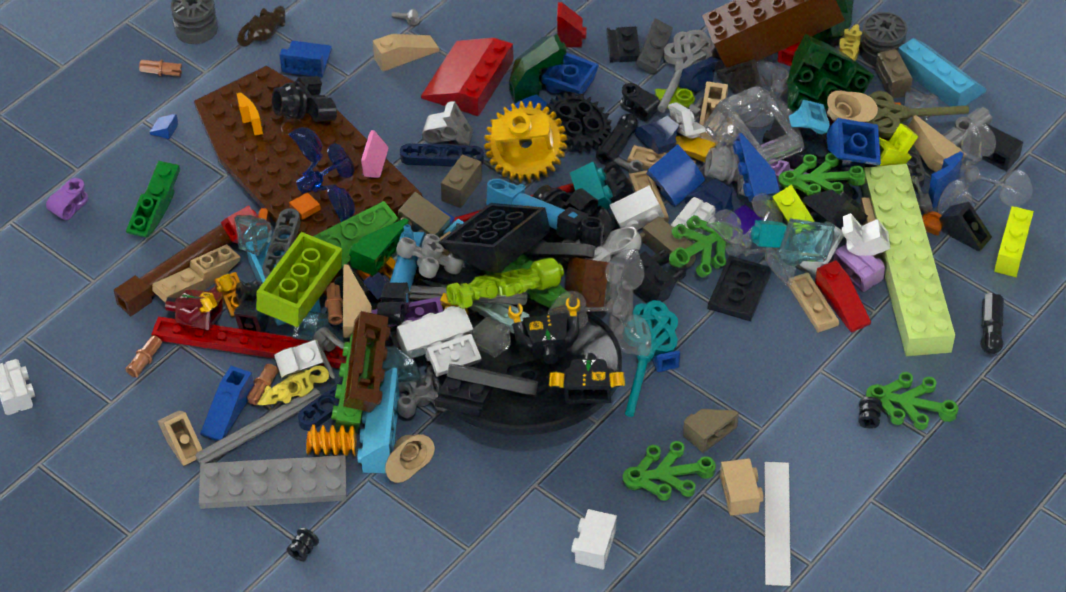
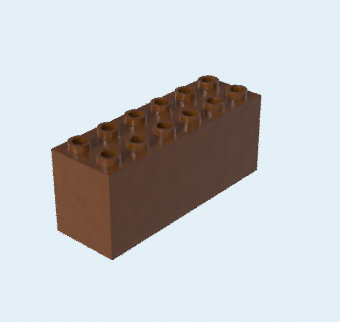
[702,0,845,74]

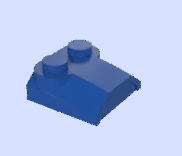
[542,53,599,94]

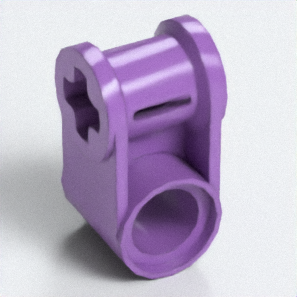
[46,178,89,220]

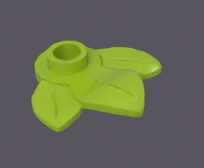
[655,85,695,109]

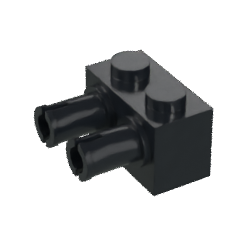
[622,250,686,302]

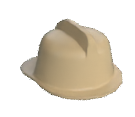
[827,91,878,122]
[385,434,435,483]

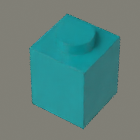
[751,220,788,248]

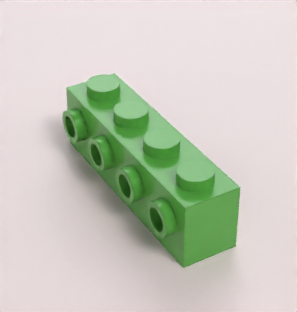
[331,334,374,434]

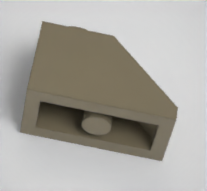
[683,409,739,453]

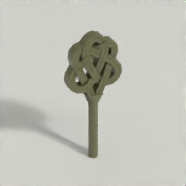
[865,91,969,138]

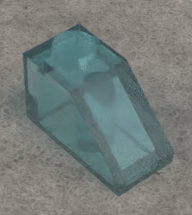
[234,215,272,256]
[382,346,422,383]

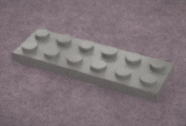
[199,455,347,509]

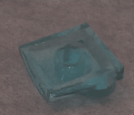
[778,218,835,266]

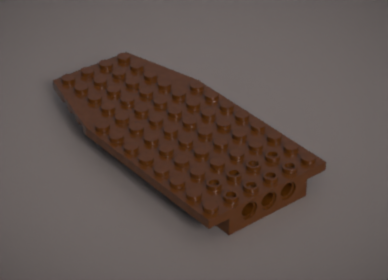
[194,66,423,238]

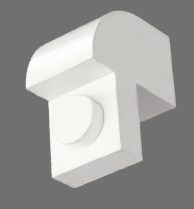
[842,213,891,256]
[274,340,324,378]

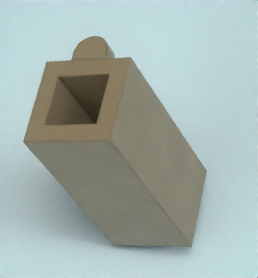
[640,216,696,271]

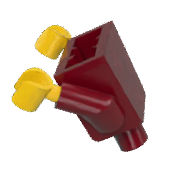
[165,274,233,330]

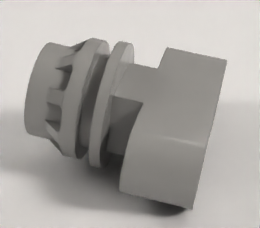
[704,144,762,196]

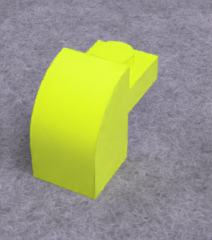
[877,123,919,166]

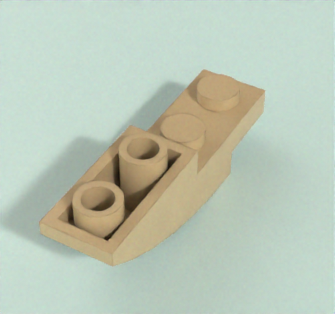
[152,244,240,303]

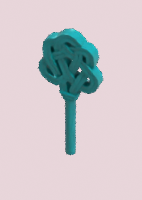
[622,300,678,417]

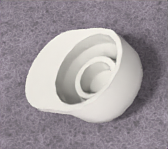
[601,226,642,259]

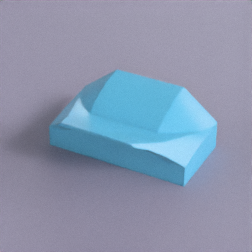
[789,100,830,135]

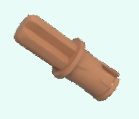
[139,60,182,77]
[325,283,343,325]
[125,336,162,378]
[247,364,279,405]

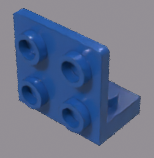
[279,41,332,77]

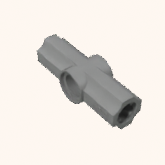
[943,107,992,147]

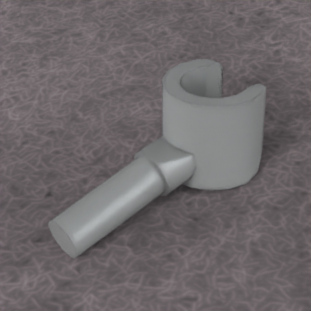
[392,9,420,26]
[689,97,704,121]
[615,158,643,174]

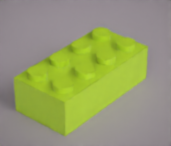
[256,232,342,327]

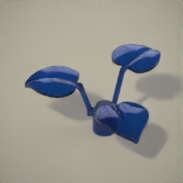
[288,127,355,222]

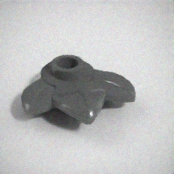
[912,175,933,214]

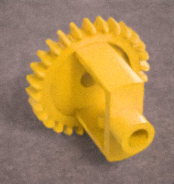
[484,101,567,183]

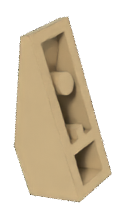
[373,34,439,71]
[699,82,728,147]
[908,115,967,172]
[343,265,372,337]

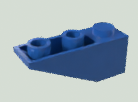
[733,133,780,203]
[200,366,254,441]

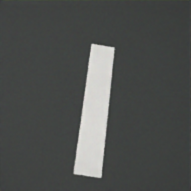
[765,462,791,586]

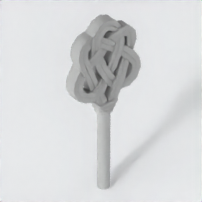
[657,30,715,112]

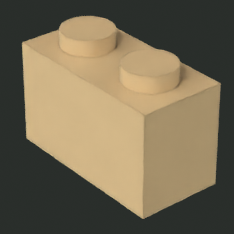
[720,458,763,516]

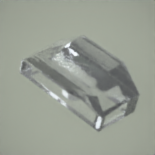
[904,91,938,124]

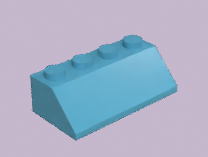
[898,38,986,106]
[357,368,400,474]

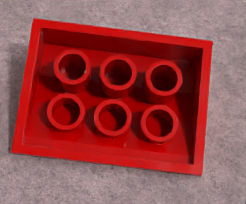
[421,38,513,117]

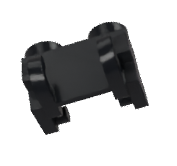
[604,161,634,203]

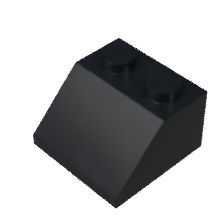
[802,190,868,230]

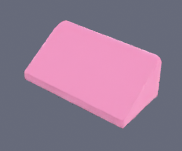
[361,130,388,178]

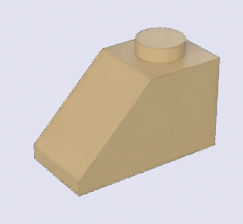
[158,411,203,466]

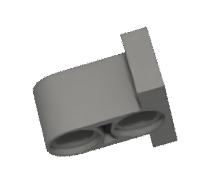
[422,101,473,146]

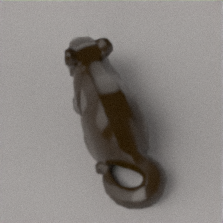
[237,6,286,47]

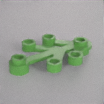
[779,153,866,196]
[669,215,733,278]
[866,372,958,430]
[623,441,716,501]

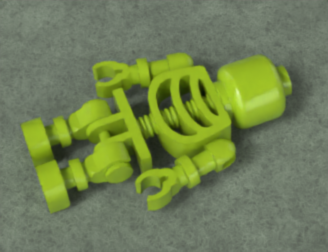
[446,258,564,309]

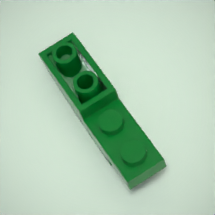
[126,161,181,238]

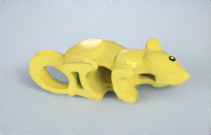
[839,24,862,61]
[258,365,329,406]

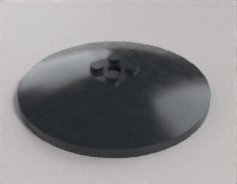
[433,298,622,435]

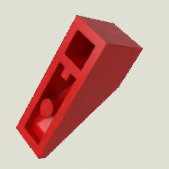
[815,260,871,333]

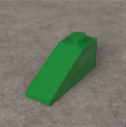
[349,219,409,276]

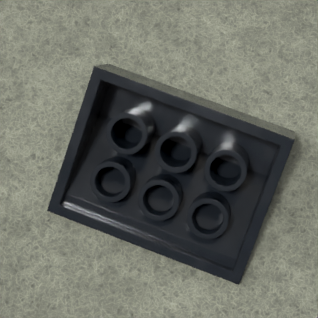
[439,203,551,273]

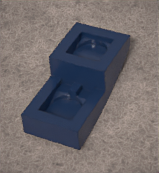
[363,272,387,300]

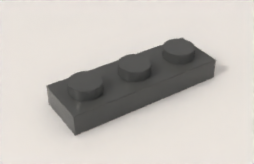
[635,18,673,75]

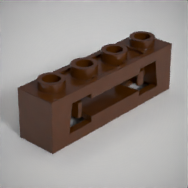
[343,311,390,412]

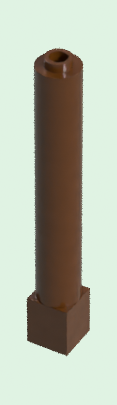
[113,224,233,317]

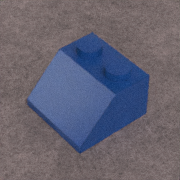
[827,118,881,166]

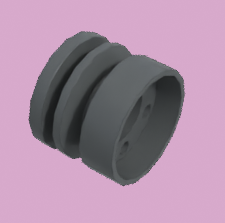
[170,0,218,44]
[860,12,908,67]

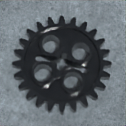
[546,92,612,153]

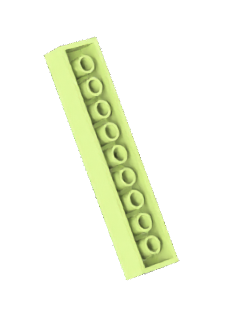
[861,164,955,356]

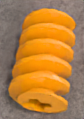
[306,425,357,456]

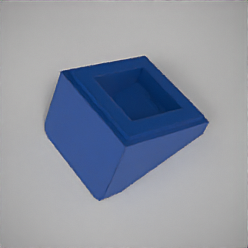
[150,114,178,139]
[653,350,680,372]

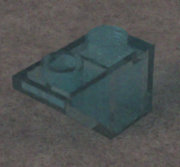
[293,311,345,341]

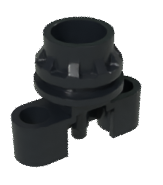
[272,76,337,122]
[532,185,598,243]

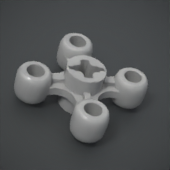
[396,234,464,278]
[397,365,448,418]

